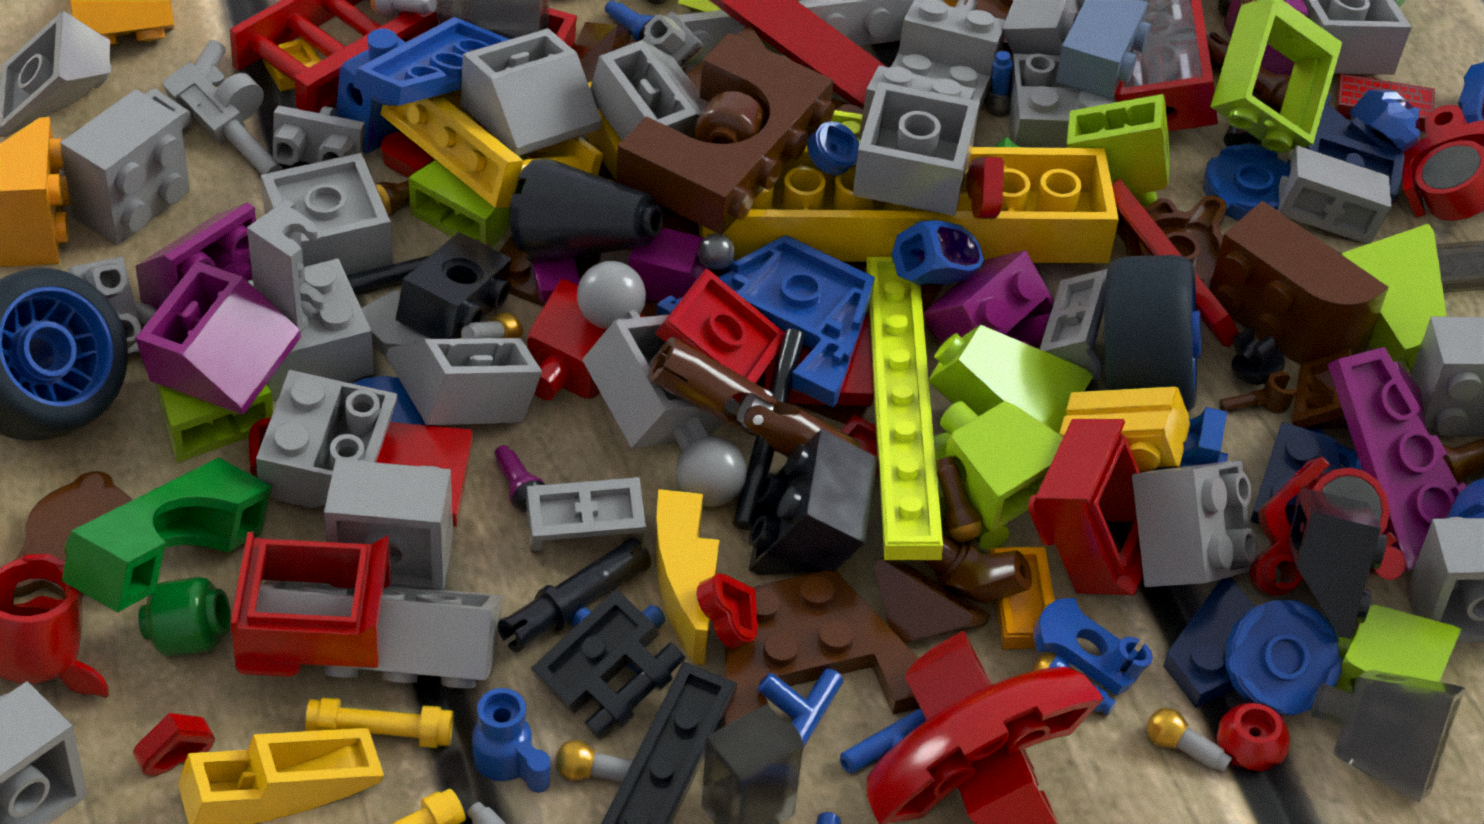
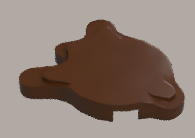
[1116,196,1227,289]
[13,471,132,599]

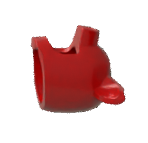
[0,553,109,698]

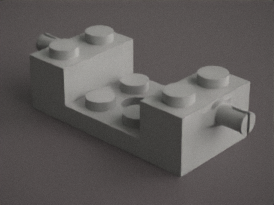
[859,0,1006,140]

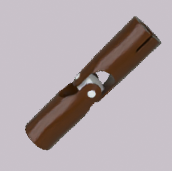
[648,337,861,458]

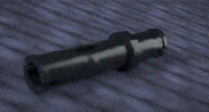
[497,537,651,652]

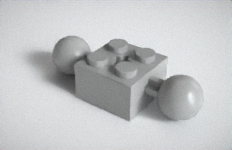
[577,261,747,507]

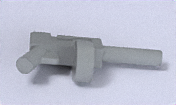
[163,40,283,174]

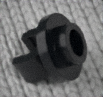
[1231,327,1285,385]

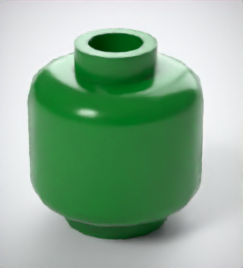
[138,577,231,657]

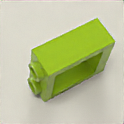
[1210,0,1343,153]

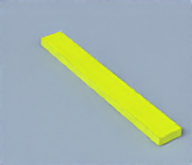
[866,257,943,560]

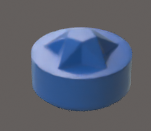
[807,121,859,175]

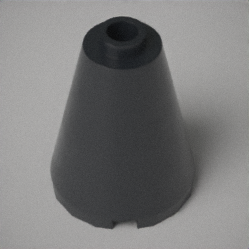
[510,159,663,263]

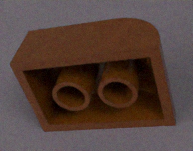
[1209,200,1389,364]

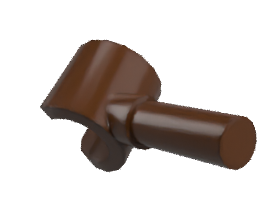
[1219,371,1298,414]

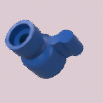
[472,688,550,793]

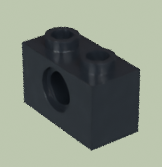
[395,232,512,339]

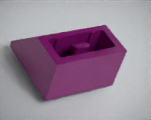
[135,202,256,310]
[923,250,1054,349]
[135,261,302,415]

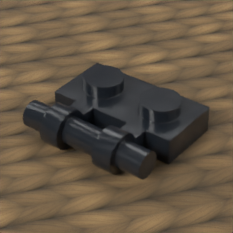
[531,589,686,740]

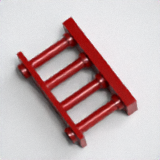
[229,0,454,113]

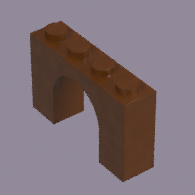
[616,32,835,235]

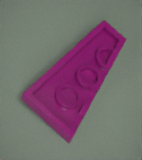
[1328,347,1467,572]

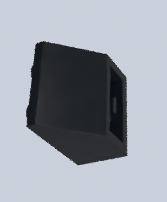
[748,429,878,575]
[1287,487,1387,639]

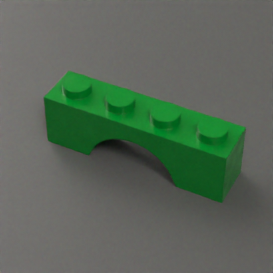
[62,457,272,613]

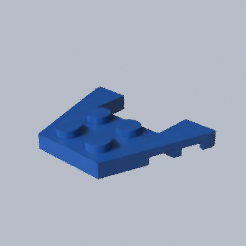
[657,235,875,407]

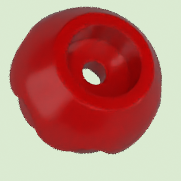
[1217,703,1291,772]

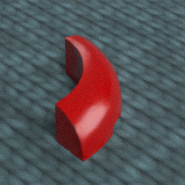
[904,630,1058,824]
[866,666,1103,824]

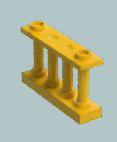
[380,89,604,208]

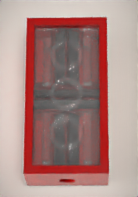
[1115,0,1218,132]

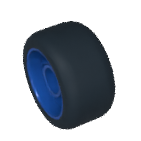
[1104,255,1201,412]
[0,268,128,441]

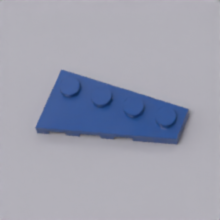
[353,17,510,106]

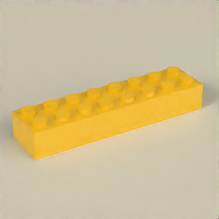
[699,146,1119,263]

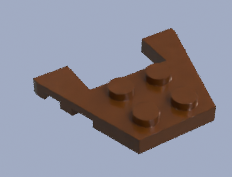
[724,571,920,755]

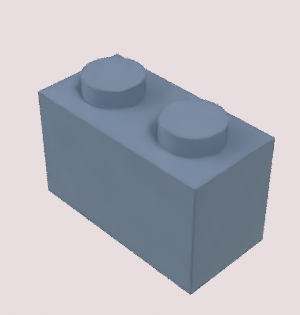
[1056,0,1152,99]

